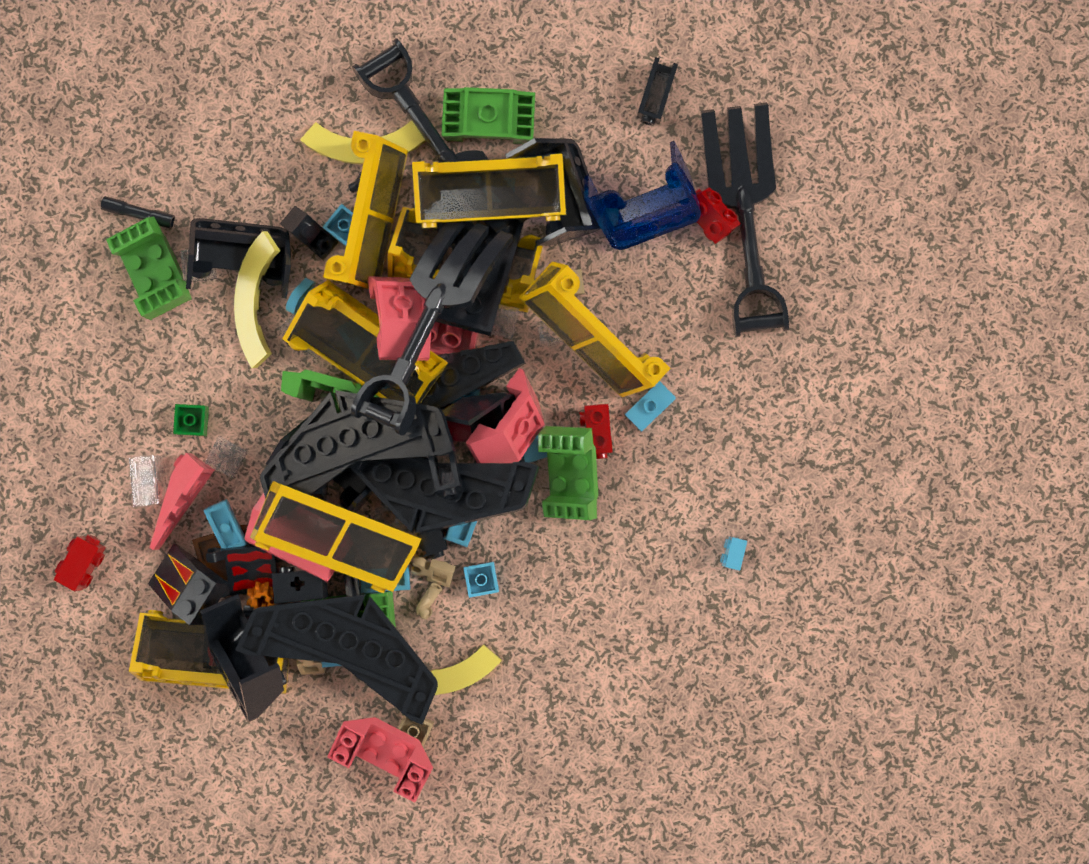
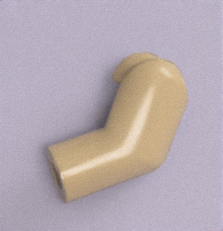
[416,583,442,619]

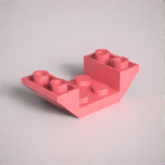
[367,276,431,361]
[466,368,545,463]
[327,717,433,803]

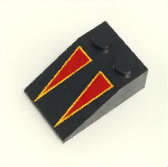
[148,543,230,625]

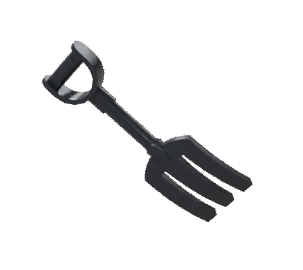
[352,38,530,253]
[701,102,789,337]
[351,221,513,436]

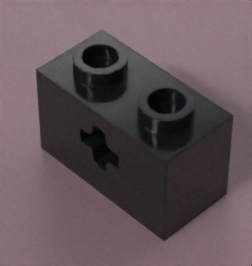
[272,566,328,604]

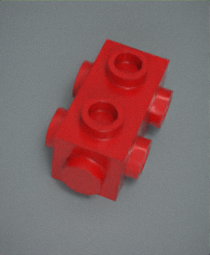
[684,187,741,244]
[579,404,613,459]
[53,534,106,592]

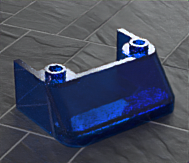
[584,141,701,250]

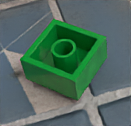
[173,404,209,437]

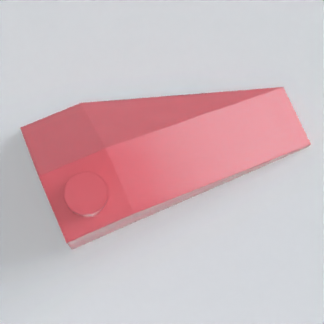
[149,453,215,550]

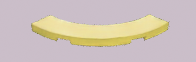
[300,120,426,164]
[234,231,280,368]
[430,644,502,695]

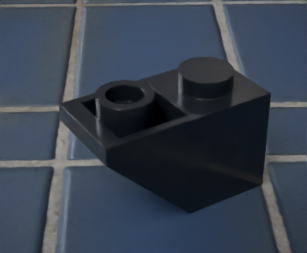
[280,206,339,260]

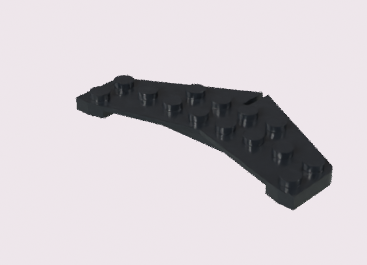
[260,390,456,518]
[350,457,539,534]
[236,594,438,725]

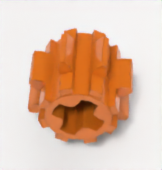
[247,581,276,609]

